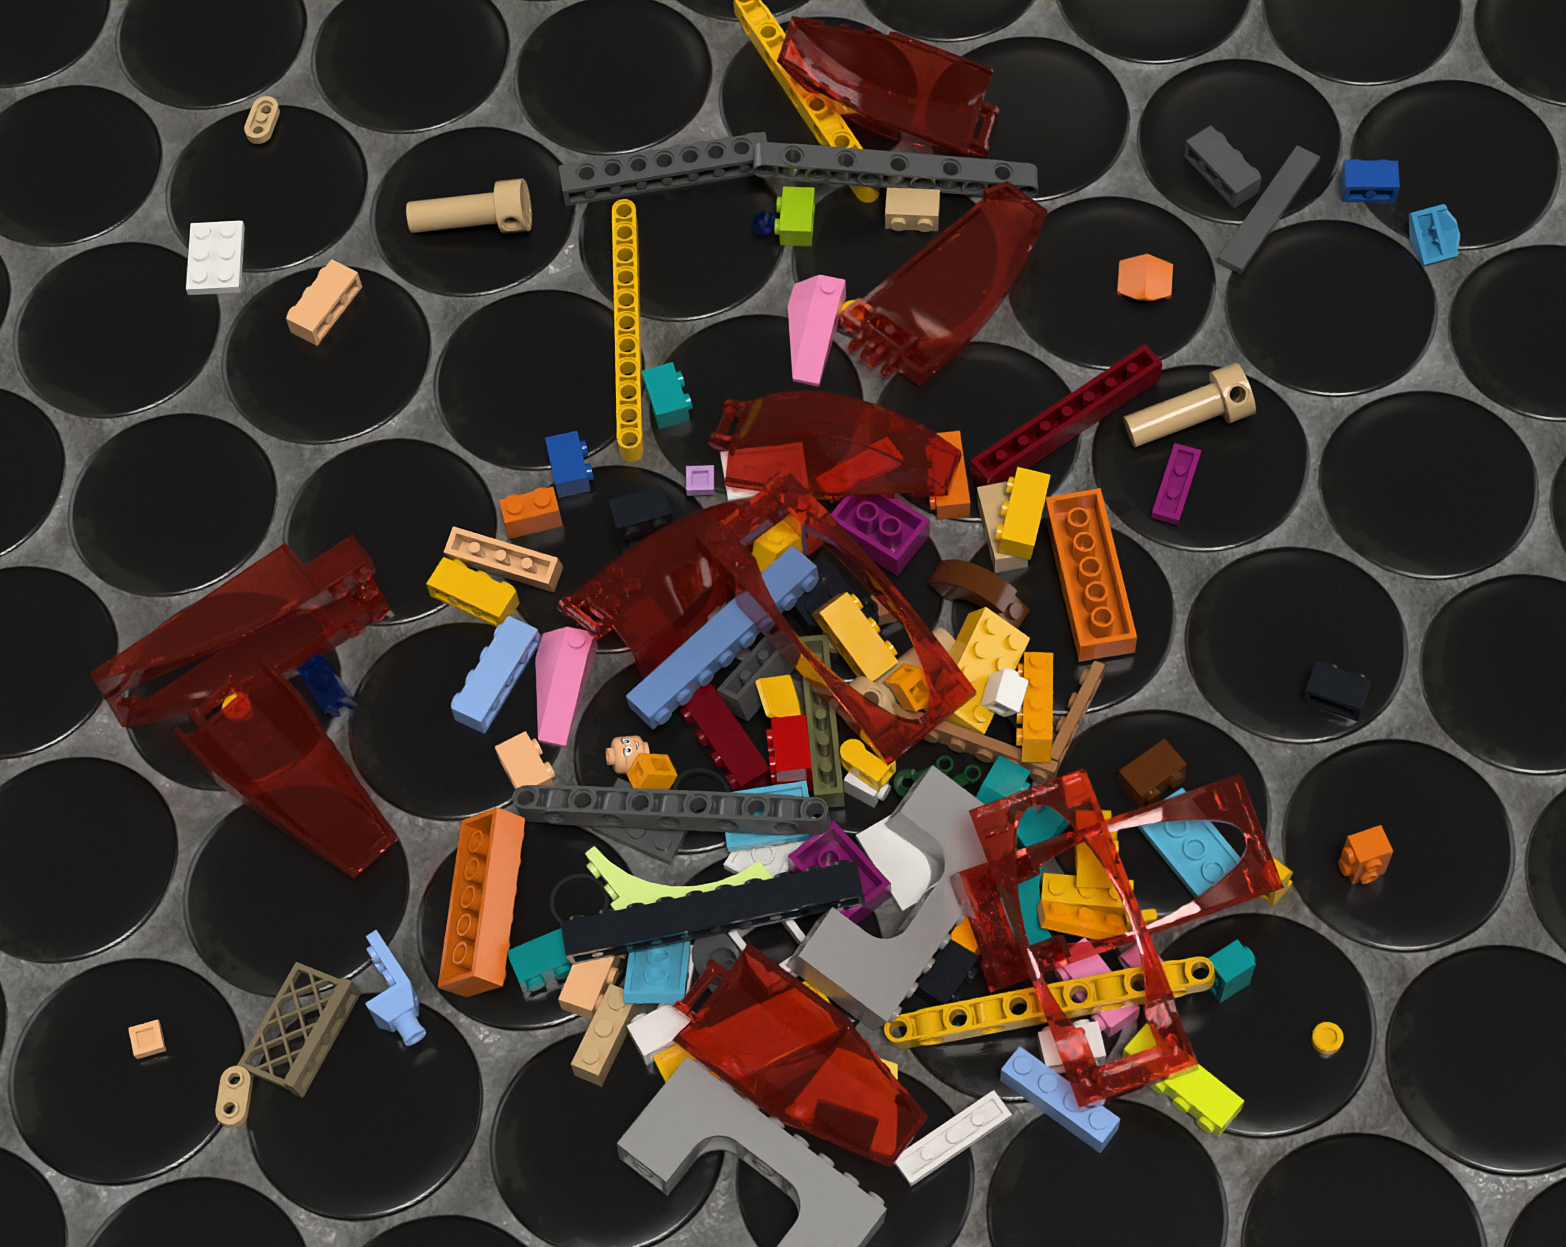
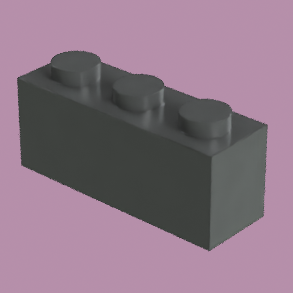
[1184,125,1262,208]
[717,630,801,721]

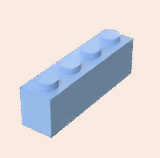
[451,616,541,734]
[1000,1046,1120,1153]

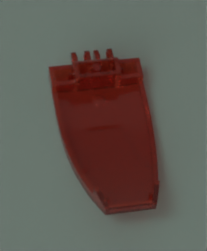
[840,181,1048,385]

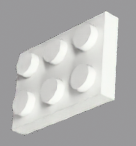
[186,221,245,295]

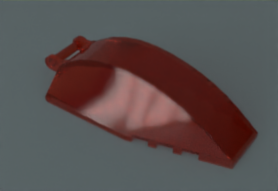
[777,16,1000,156]
[708,390,962,501]
[672,943,929,1168]

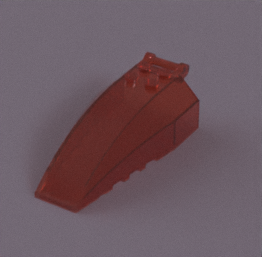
[557,498,785,679]
[173,654,398,879]

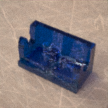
[297,652,358,717]

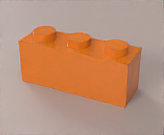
[922,431,970,520]

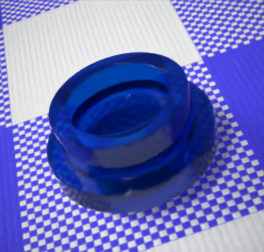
[751,210,776,236]

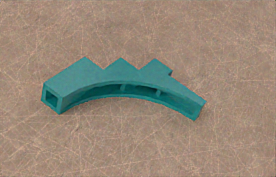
[993,786,1095,973]

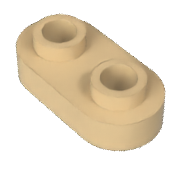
[244,96,280,144]
[215,1066,253,1128]

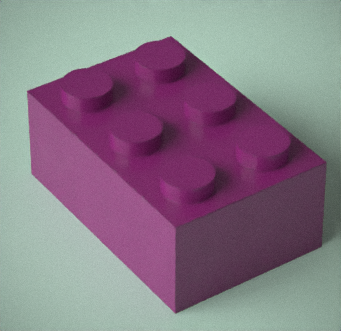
[828,477,930,576]
[788,820,892,924]

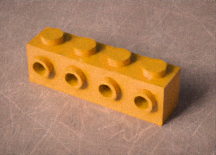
[1016,652,1053,763]

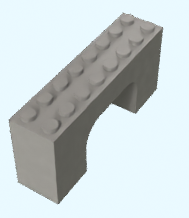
[786,765,1018,1030]
[617,1056,887,1247]

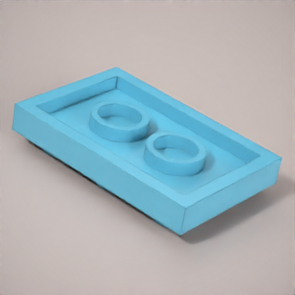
[725,781,814,852]
[623,940,691,1004]

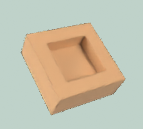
[128,1020,166,1059]

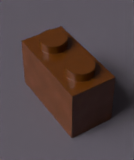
[1117,738,1187,808]

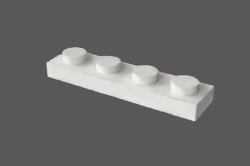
[893,1090,1012,1187]

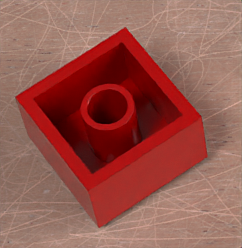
[766,714,814,792]

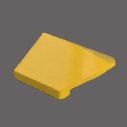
[755,675,807,721]

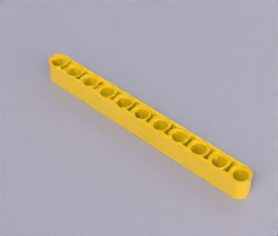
[612,199,644,462]

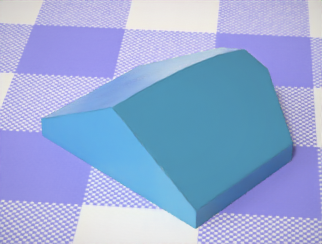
[1409,204,1460,266]

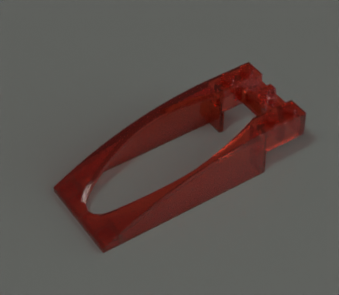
[695,467,977,766]
[89,535,390,727]
[969,768,1198,1113]
[949,774,1284,992]

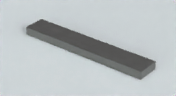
[1217,145,1320,274]

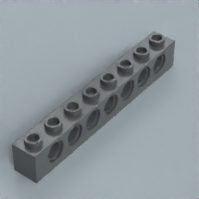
[559,132,767,206]

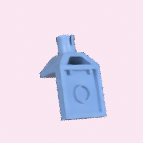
[365,930,426,1046]

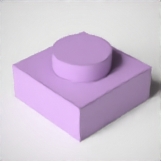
[686,465,715,496]

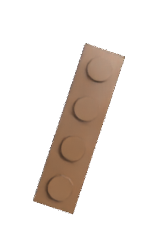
[1051,660,1105,769]

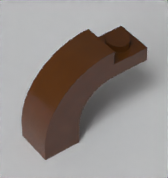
[927,559,1030,629]

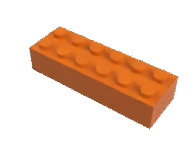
[1044,488,1137,662]
[438,807,525,998]

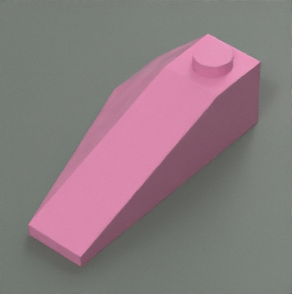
[787,275,846,387]
[535,627,598,748]

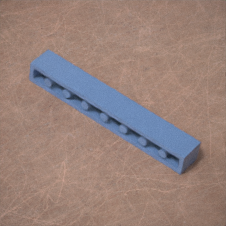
[626,546,819,729]

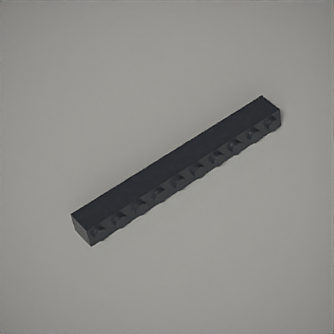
[560,860,865,965]

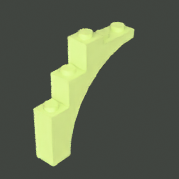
[585,846,773,934]

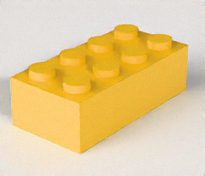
[923,607,1030,735]

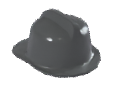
[692,933,749,995]

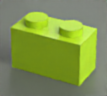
[775,186,815,247]

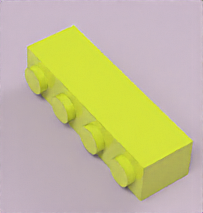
[1122,1023,1244,1137]

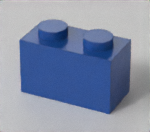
[1341,159,1400,202]
[545,431,594,498]

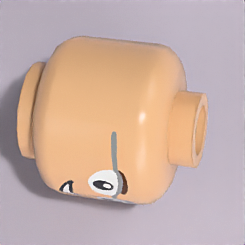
[606,735,649,774]

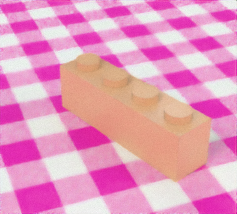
[444,527,563,592]

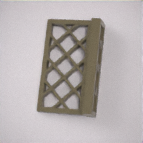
[237,962,361,1098]

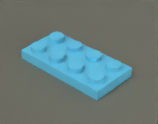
[1135,788,1256,913]

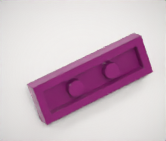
[1151,443,1201,525]

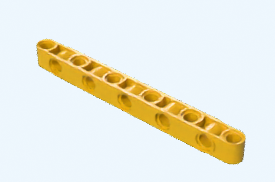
[733,0,879,203]
[884,957,1215,1049]

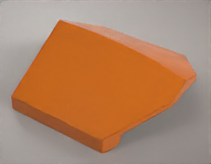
[1117,254,1173,301]

